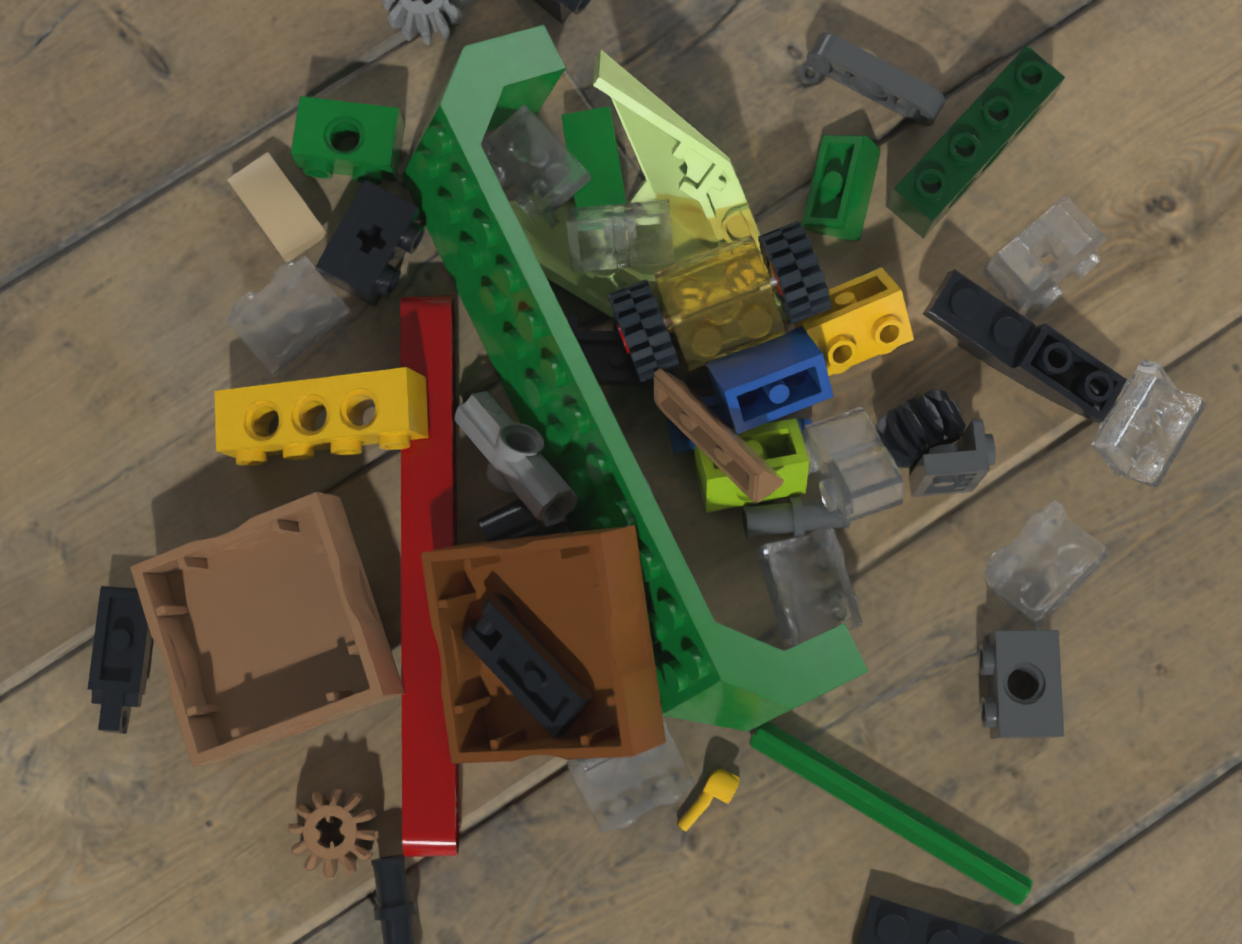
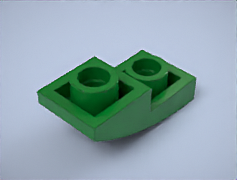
[561,106,627,213]

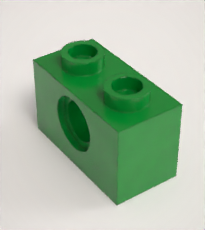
[290,96,405,185]

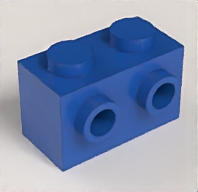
[706,326,834,434]

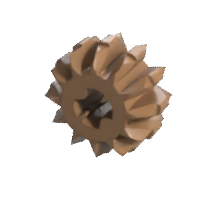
[288,786,380,878]

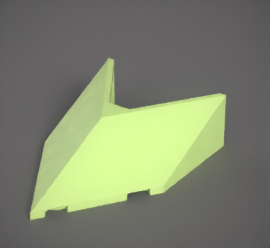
[509,50,788,320]

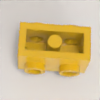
[794,267,914,376]

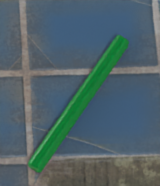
[749,722,1033,906]

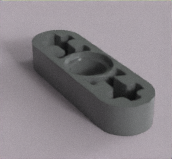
[806,33,946,126]

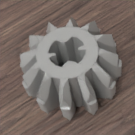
[382,0,467,46]

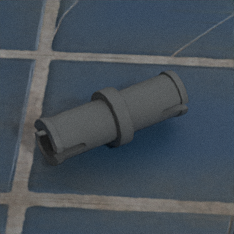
[742,496,850,538]

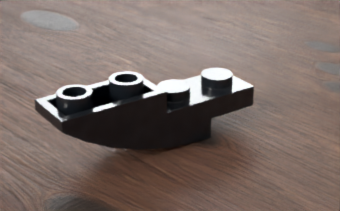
[923,269,1128,423]

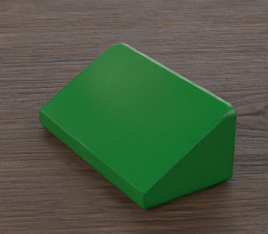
[801,134,881,241]

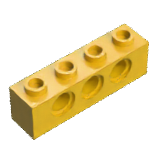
[214,367,429,466]

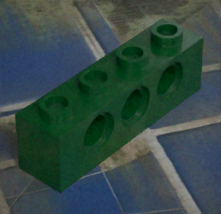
[886,45,1065,239]

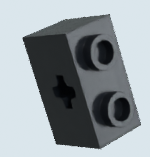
[315,180,425,307]

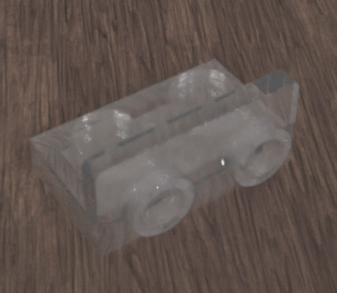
[481,104,592,229]

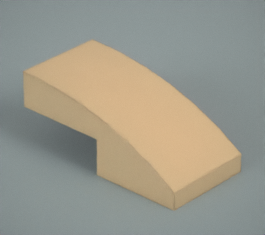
[227,152,328,264]

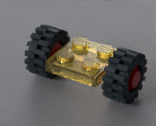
[607,221,831,382]

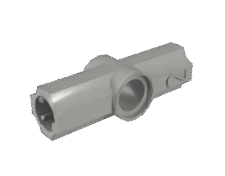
[454,391,578,527]

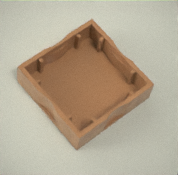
[130,492,405,767]

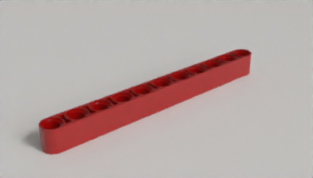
[400,295,460,857]

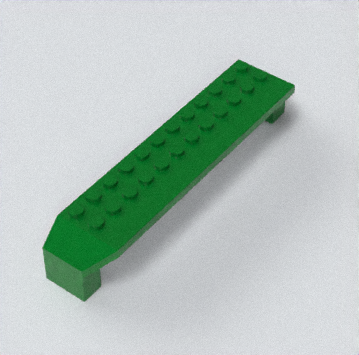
[402,25,869,732]

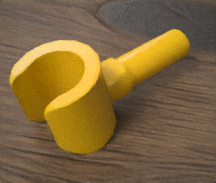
[677,769,740,832]

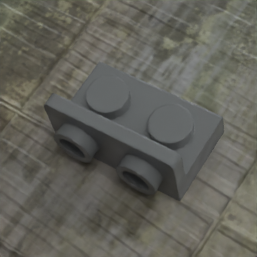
[909,419,996,497]

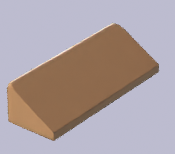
[654,368,784,504]

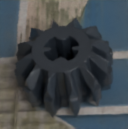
[874,389,966,468]

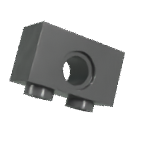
[978,630,1064,739]

